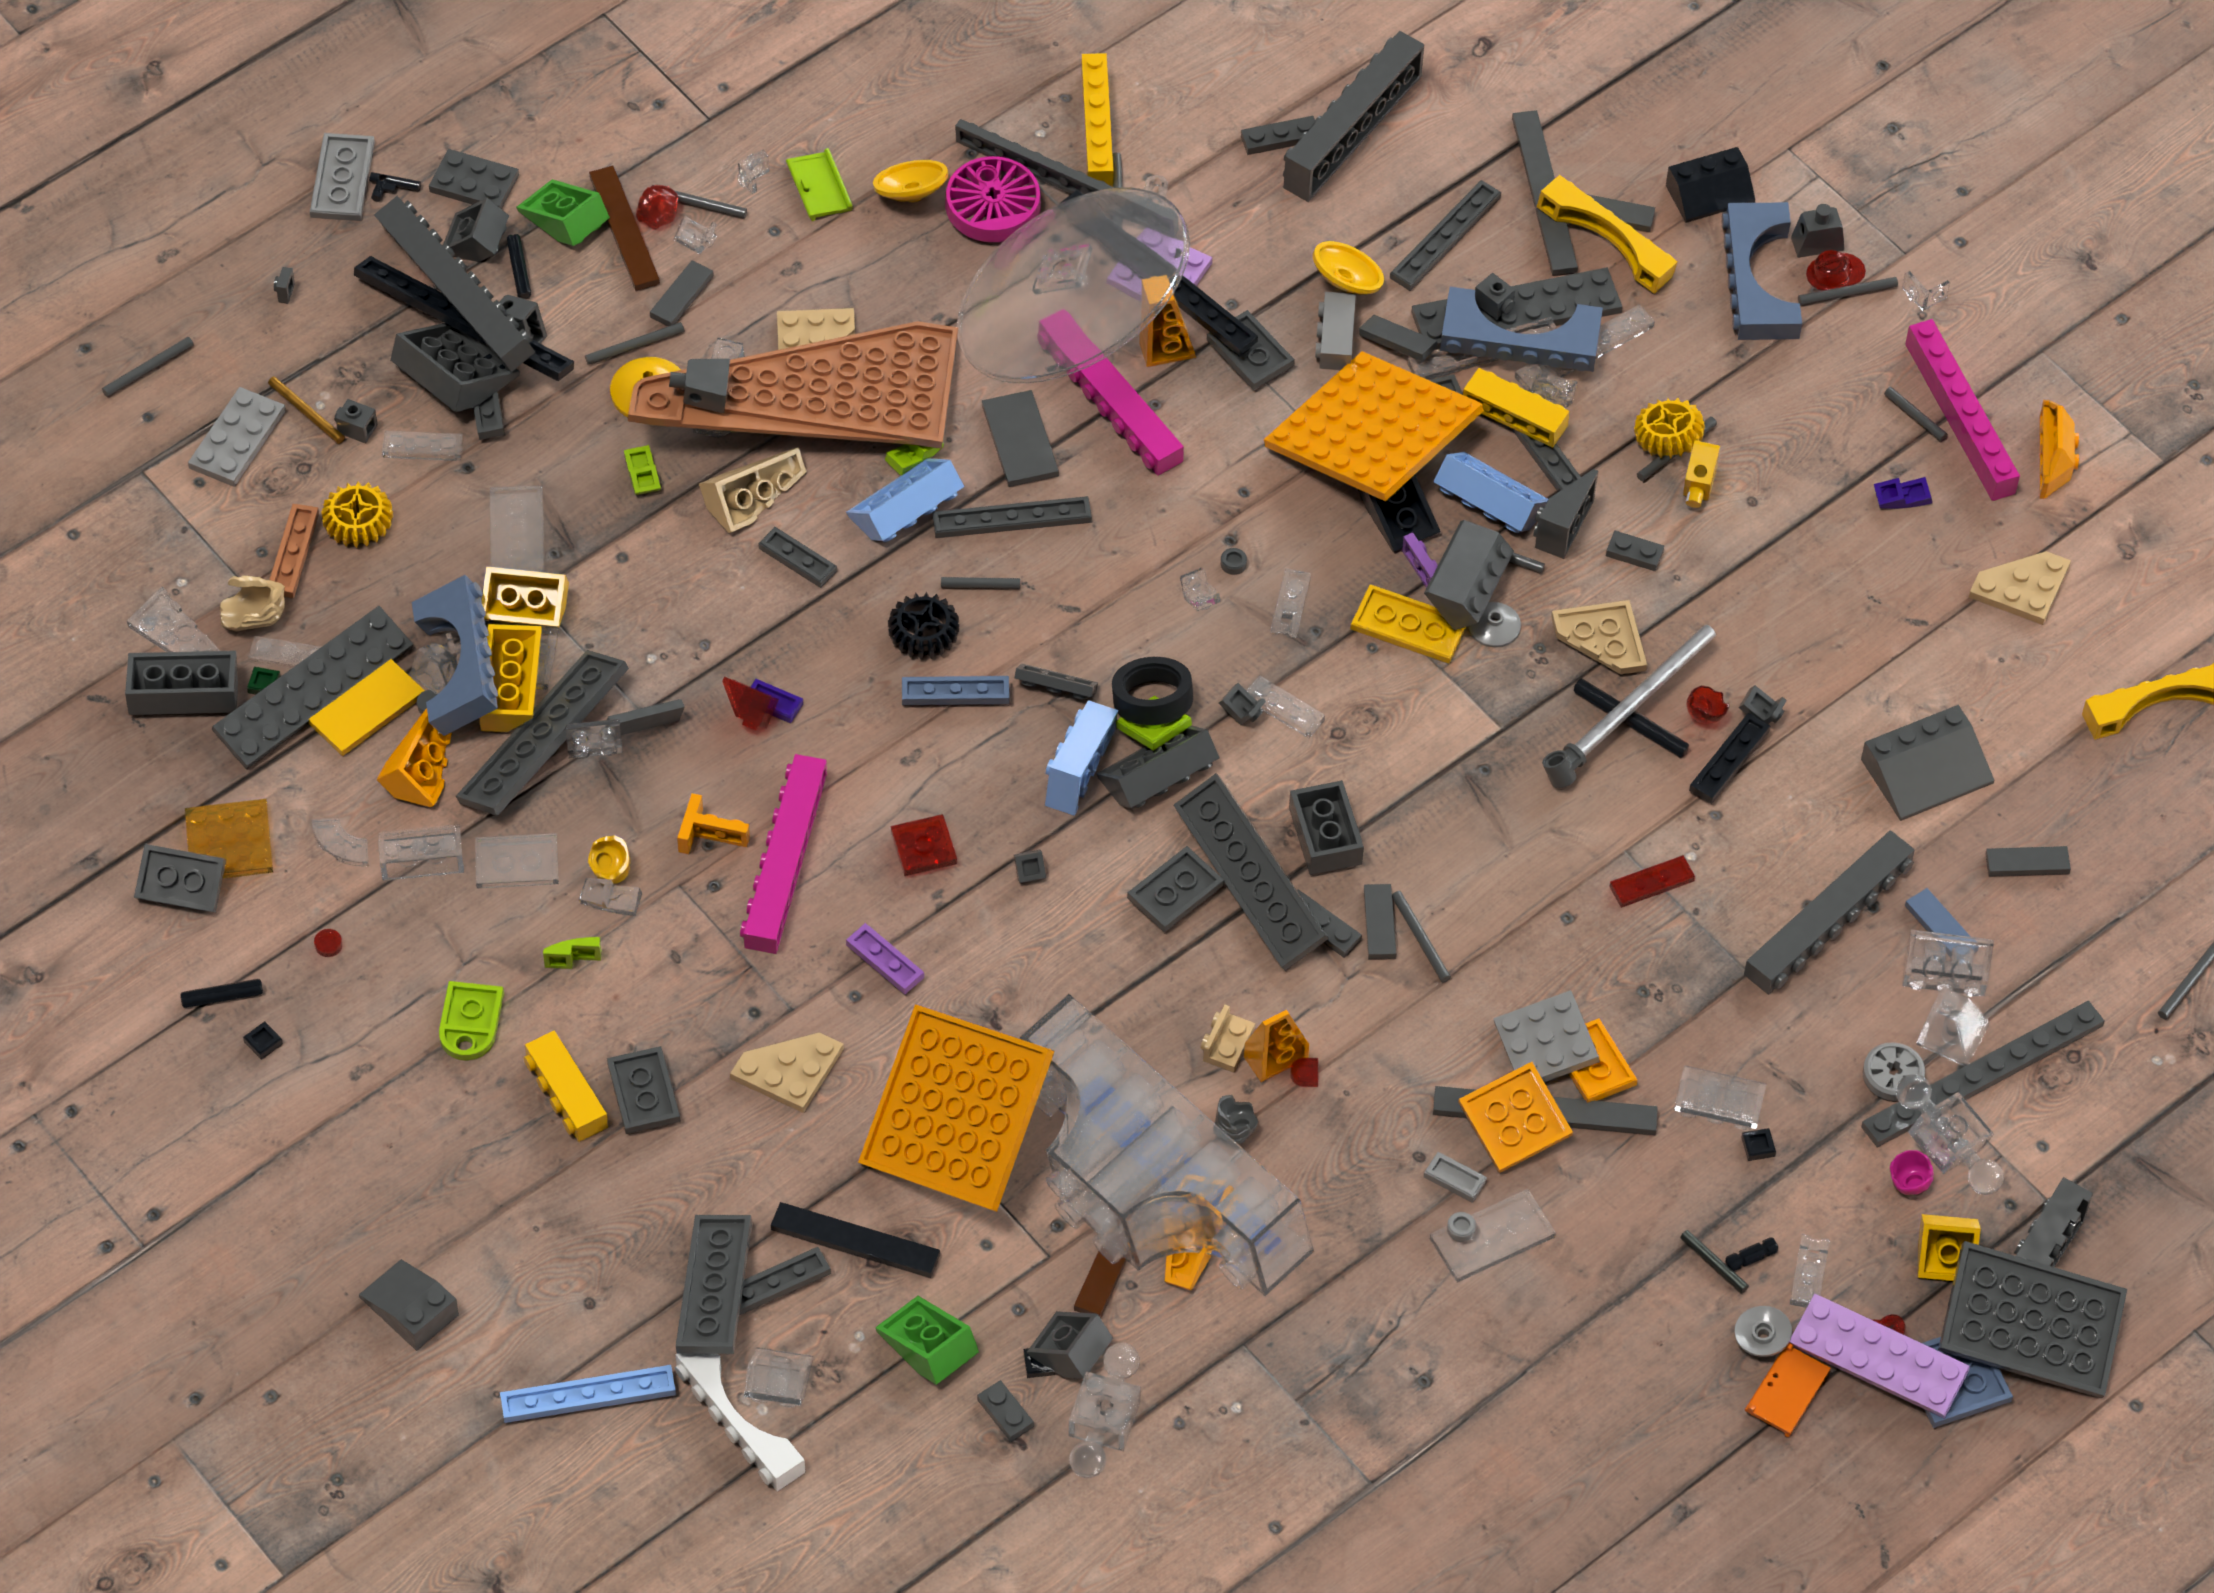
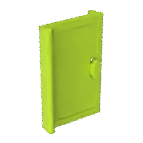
[786,148,853,221]

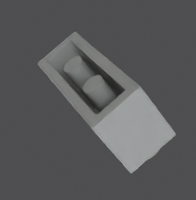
[1315,292,1356,370]

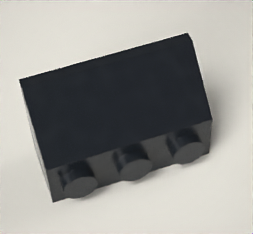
[1666,147,1755,223]

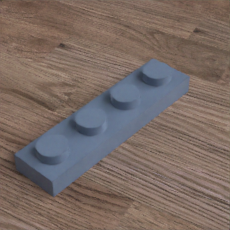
[902,676,1009,705]

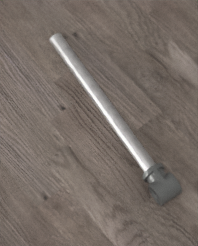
[1542,625,1716,788]

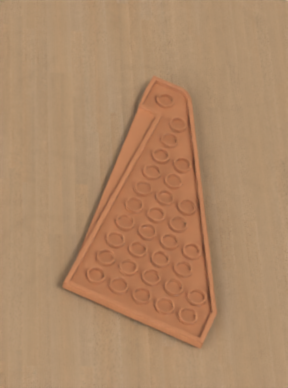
[628,321,958,449]

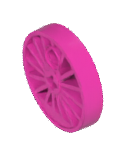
[945,156,1041,242]

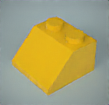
[1917,1214,1981,1281]

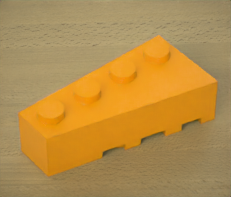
[1139,275,1196,367]

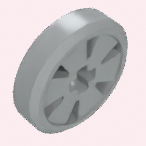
[1863,1043,1925,1101]

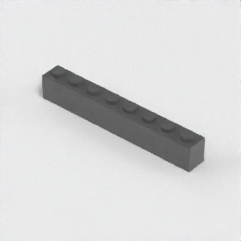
[1744,830,1915,995]

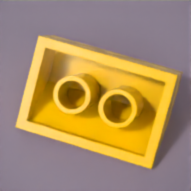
[482,567,569,628]

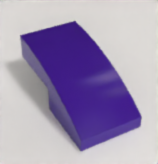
[1874,477,1932,509]

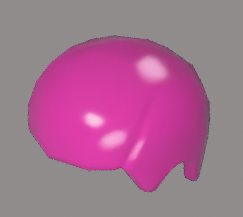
[1890,1150,1934,1195]

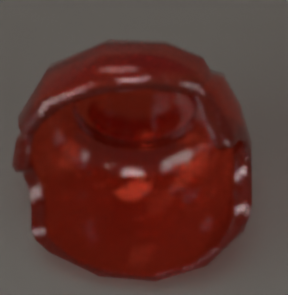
[1686,685,1730,725]

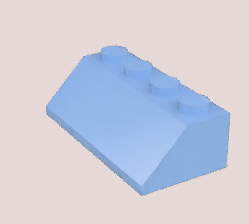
[1433,452,1549,533]
[846,458,964,542]

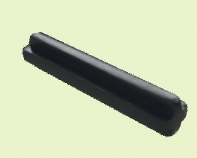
[507,234,531,299]
[180,979,263,1008]

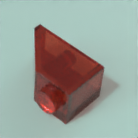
[722,676,779,730]

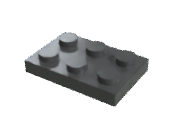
[429,149,519,209]
[1207,310,1295,390]
[134,844,227,913]
[1127,846,1224,933]
[607,1046,680,1134]

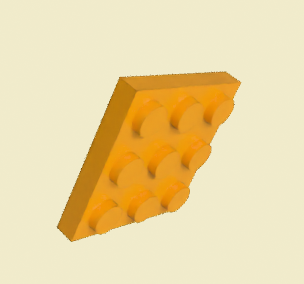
[1458,1062,1573,1173]

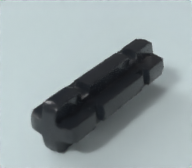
[1725,1237,1778,1271]

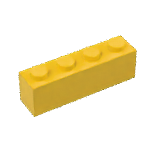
[1463,368,1570,448]
[523,1030,608,1142]

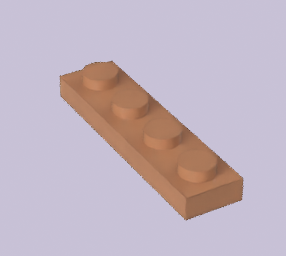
[270,504,319,598]

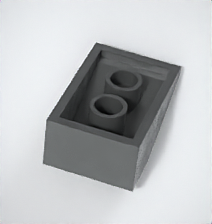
[1533,469,1598,559]
[359,1259,459,1351]

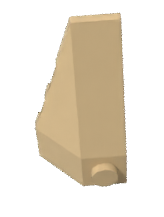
[699,447,806,533]

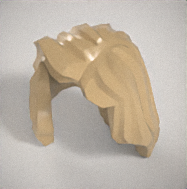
[220,576,285,631]

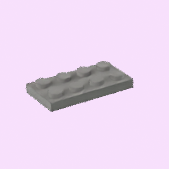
[188,387,286,487]

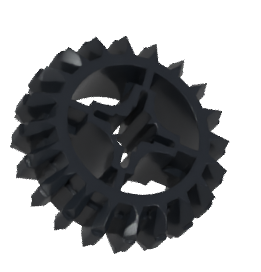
[888,591,960,659]

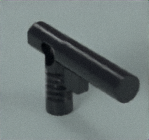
[369,172,421,202]

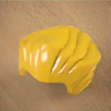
[588,835,631,884]

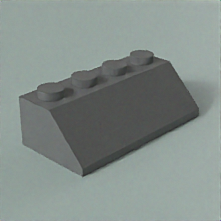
[1424,520,1514,630]
[125,651,238,715]
[1097,726,1220,809]

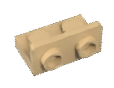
[1201,1005,1255,1072]

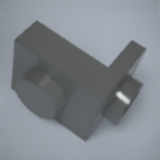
[1219,683,1266,725]
[1738,685,1787,724]

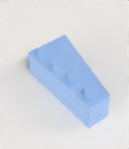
[1045,700,1118,816]

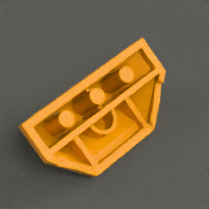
[2040,399,2079,499]

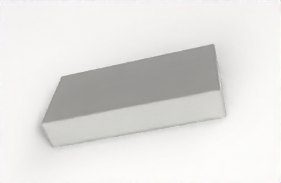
[1424,1152,1487,1203]

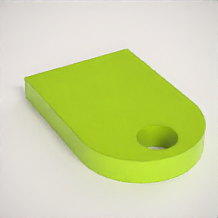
[439,981,504,1061]

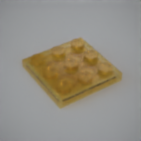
[185,799,274,879]

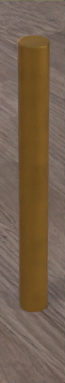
[268,376,345,444]

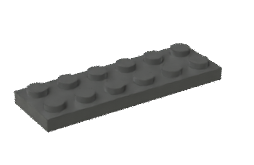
[676,1215,752,1354]

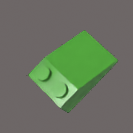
[516,179,610,246]
[875,1296,979,1385]

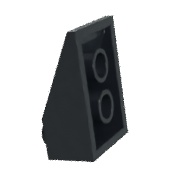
[1357,475,1441,552]

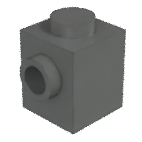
[1475,273,1515,320]
[334,399,378,444]

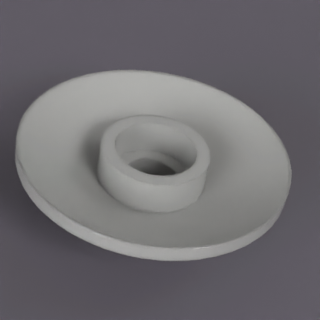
[1468,602,1521,647]
[1735,1306,1792,1357]

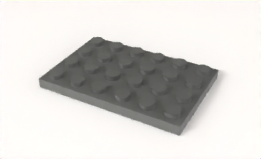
[1938,1241,2127,1398]

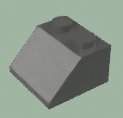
[443,198,509,262]
[1027,1311,1113,1379]

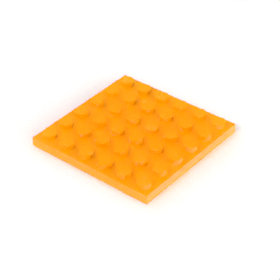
[1264,351,1483,501]
[858,1004,1055,1212]

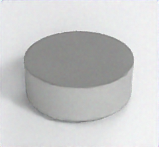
[1447,1212,1476,1242]

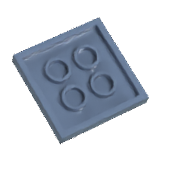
[1922,1337,2013,1428]

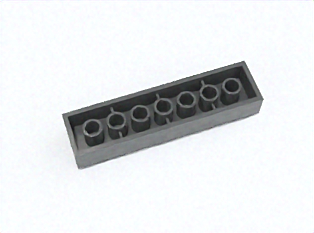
[1283,31,1424,202]

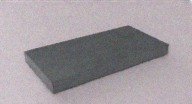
[982,390,1059,487]

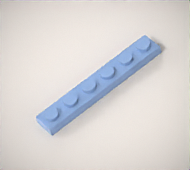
[500,1365,676,1423]

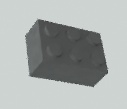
[1289,780,1364,875]

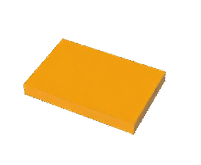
[1568,1018,1637,1103]

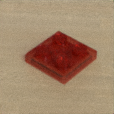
[891,814,957,876]

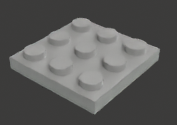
[1493,990,1600,1082]

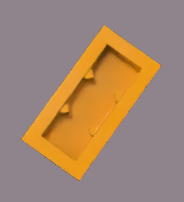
[677,793,750,854]

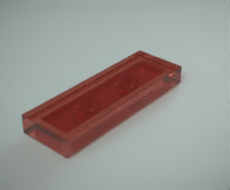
[1609,855,1695,908]

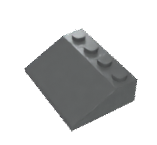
[390,323,520,412]
[1861,705,1995,821]

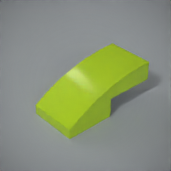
[885,443,944,476]
[624,445,661,495]
[543,937,602,969]

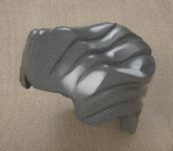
[1214,1095,1258,1144]

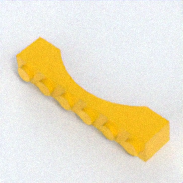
[1081,53,1113,187]
[1536,175,1678,294]
[2082,663,2214,740]

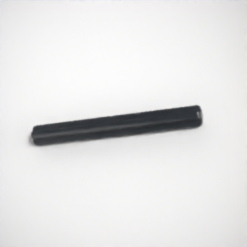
[1574,679,1689,757]

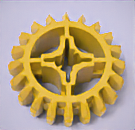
[1634,398,1705,459]
[321,481,393,548]

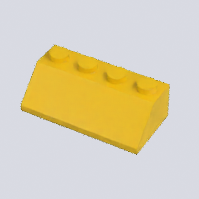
[479,624,542,732]

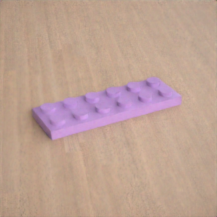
[1789,1293,1970,1418]

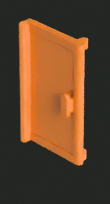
[1745,1343,1831,1437]

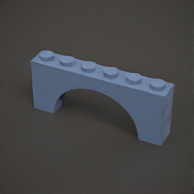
[1721,202,1802,340]
[1440,287,1603,372]
[412,575,498,736]

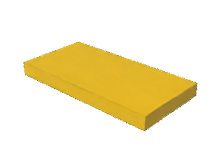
[1350,584,1466,664]
[308,659,425,756]

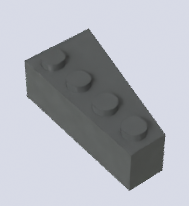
[2014,1177,2093,1267]

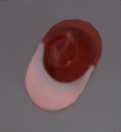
[1806,250,1866,291]

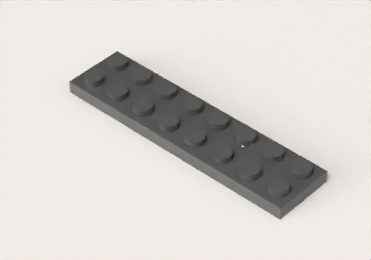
[1411,267,1622,350]
[212,606,413,770]
[456,650,629,816]
[1173,773,1329,971]

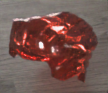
[636,185,679,230]

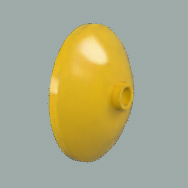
[873,160,948,202]
[1313,241,1384,295]
[610,357,681,417]

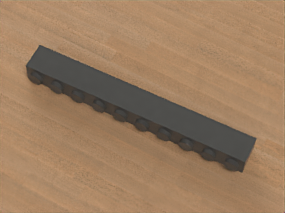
[374,196,535,372]

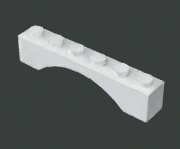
[675,1354,805,1491]

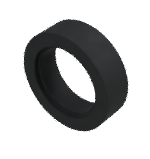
[1112,656,1193,725]

